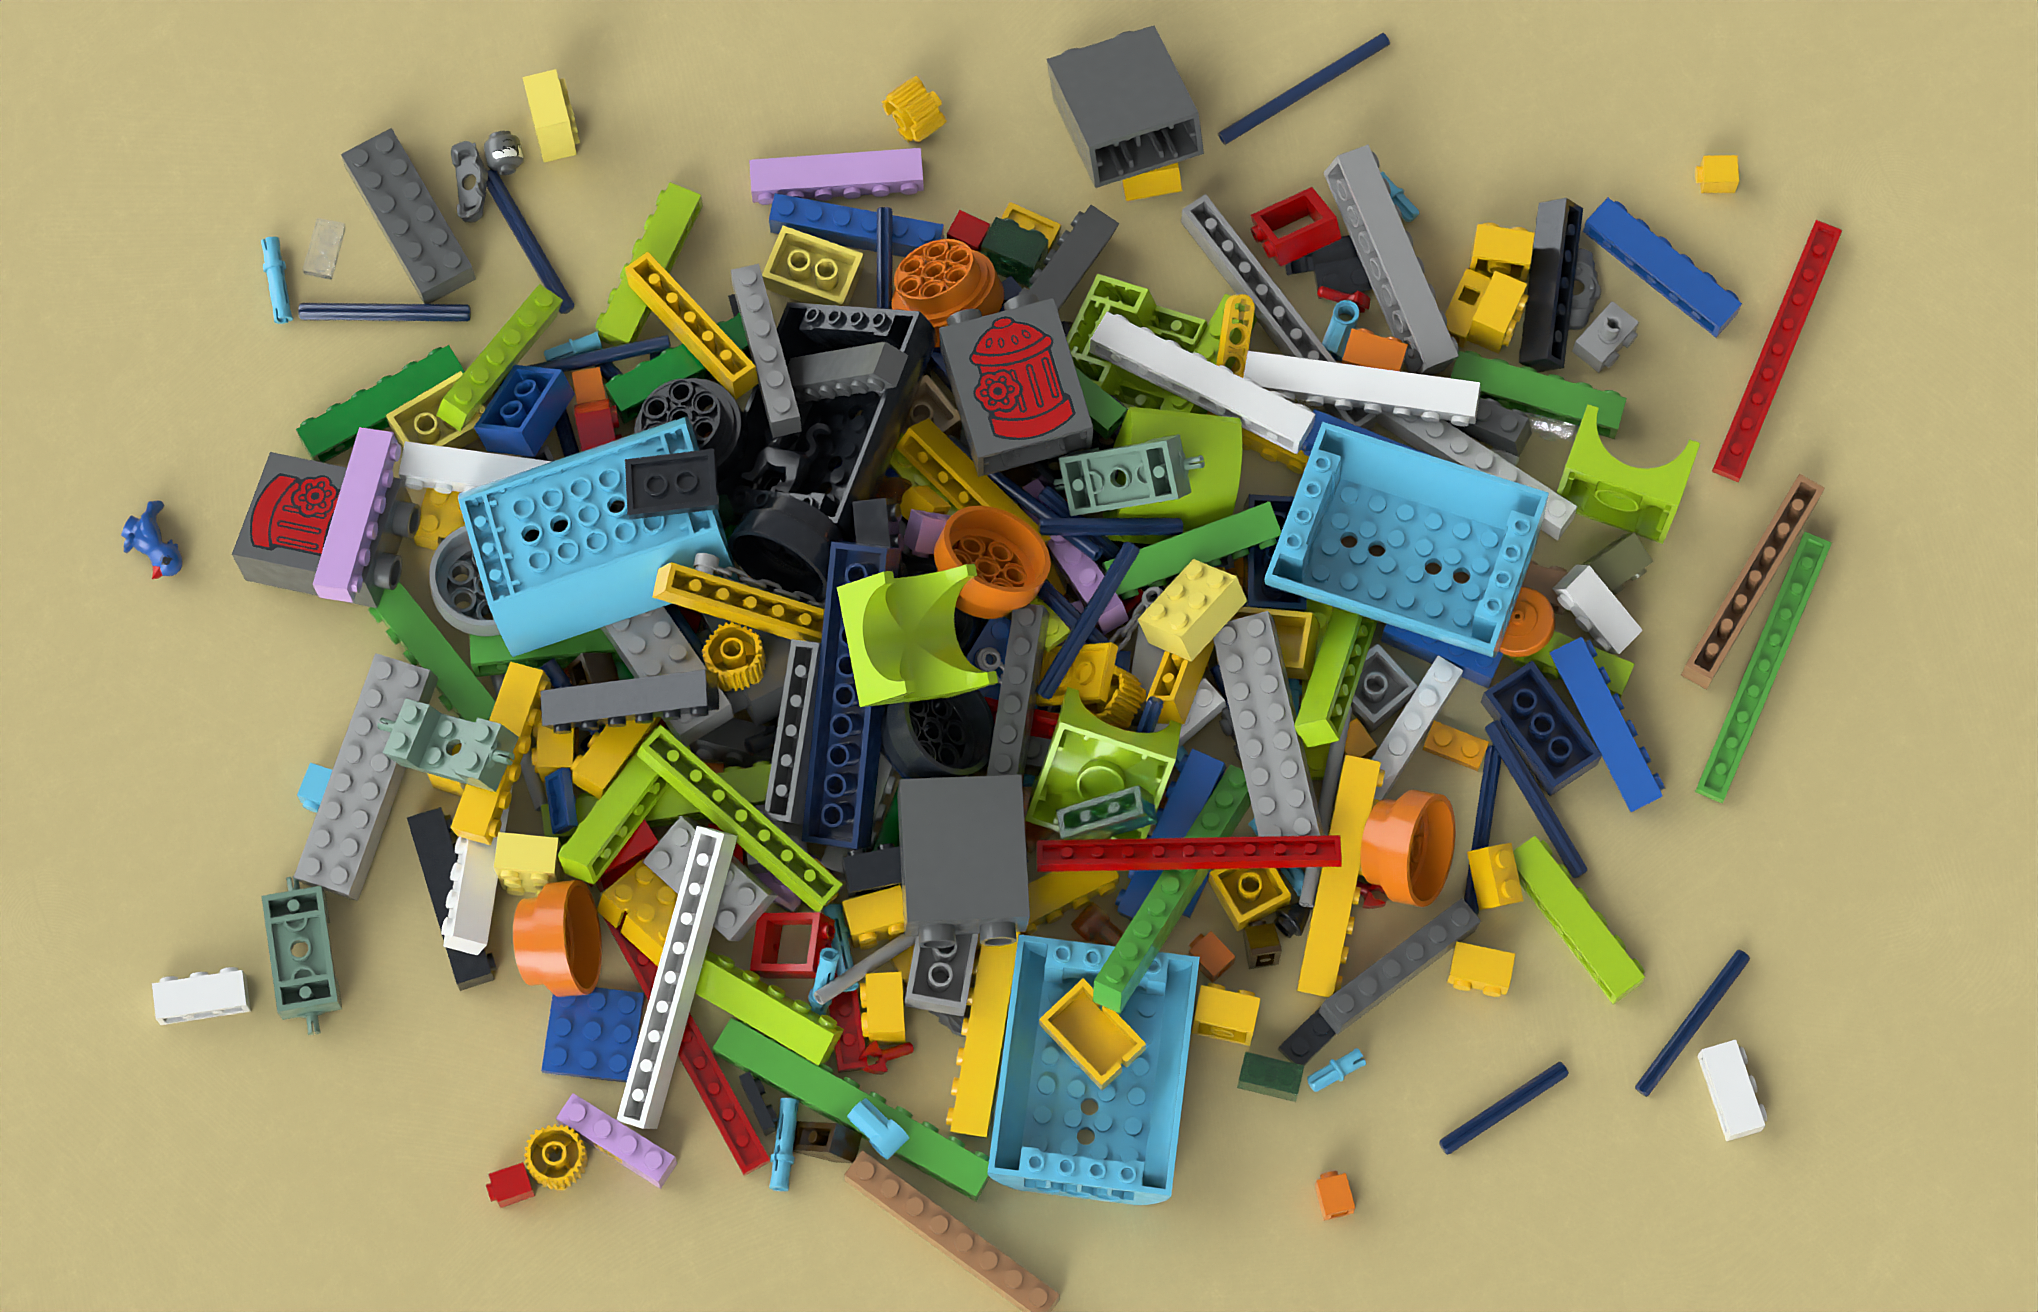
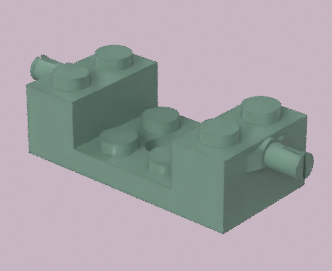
[1054,434,1205,516]
[377,698,519,792]
[261,876,342,1035]

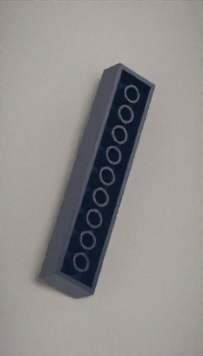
[801,541,901,849]

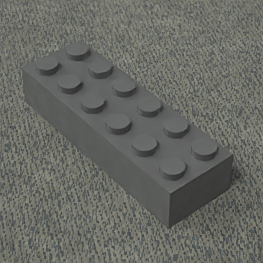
[341,128,476,304]

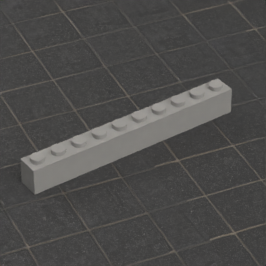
[1181,194,1377,430]

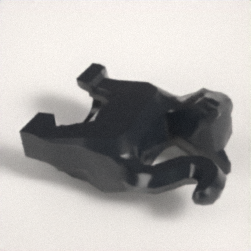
[741,423,832,494]

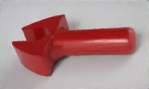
[1317,286,1371,313]
[1356,880,1386,909]
[858,1040,914,1075]

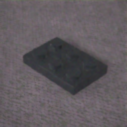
[625,449,719,520]

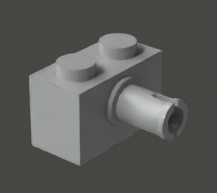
[1572,301,1639,373]

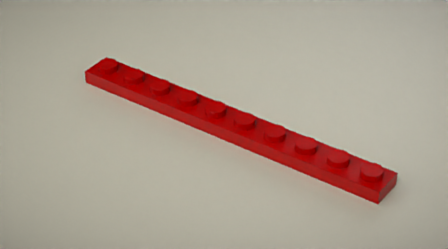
[1712,220,1843,483]
[1037,835,1342,872]
[603,911,770,1176]

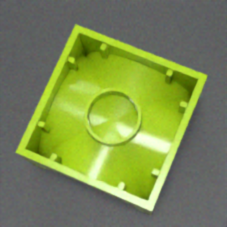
[1557,404,1700,544]
[837,564,998,707]
[1025,687,1182,840]

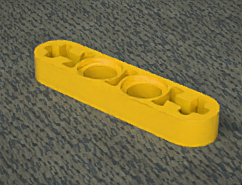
[1216,294,1255,378]

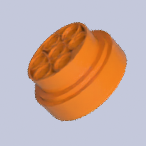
[892,239,1004,347]
[934,506,1051,619]
[1361,789,1456,907]
[513,880,602,997]

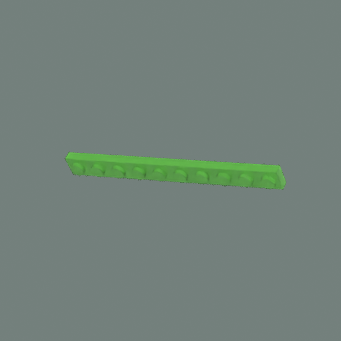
[1695,532,1832,803]

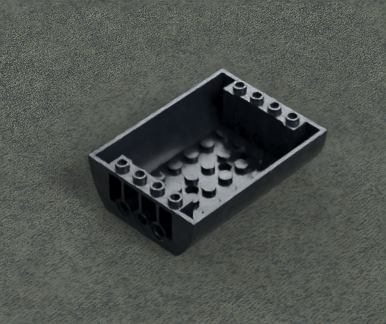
[718,302,937,543]

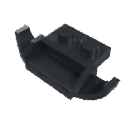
[1285,235,1373,299]

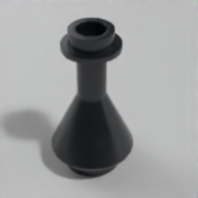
[1273,882,1319,938]

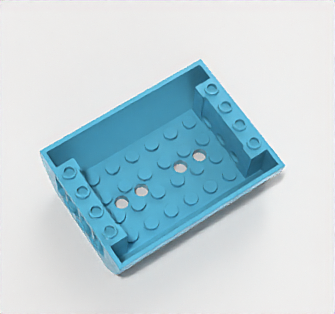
[458,417,739,657]
[1265,422,1549,658]
[987,935,1200,1205]

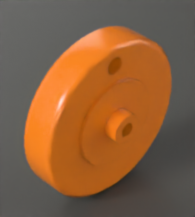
[1499,587,1556,657]

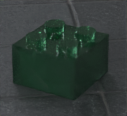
[981,217,1048,288]

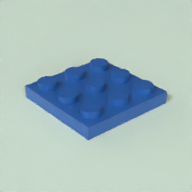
[541,987,645,1083]

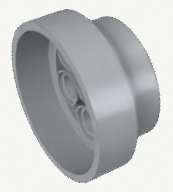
[429,525,531,636]

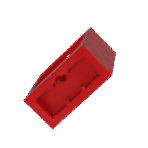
[1250,187,1342,267]
[588,819,659,893]
[750,912,835,979]

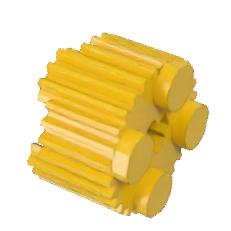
[882,76,947,143]
[702,621,766,691]
[1083,665,1146,729]
[524,1124,588,1191]

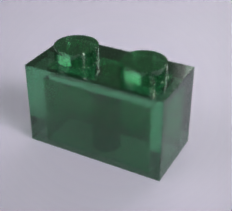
[1237,1052,1304,1102]

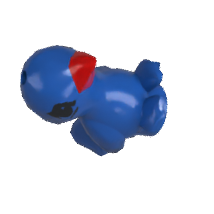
[121,501,183,579]

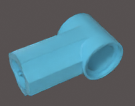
[1322,300,1359,361]
[847,1098,909,1160]

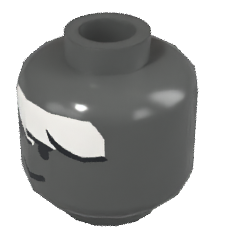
[484,131,524,175]

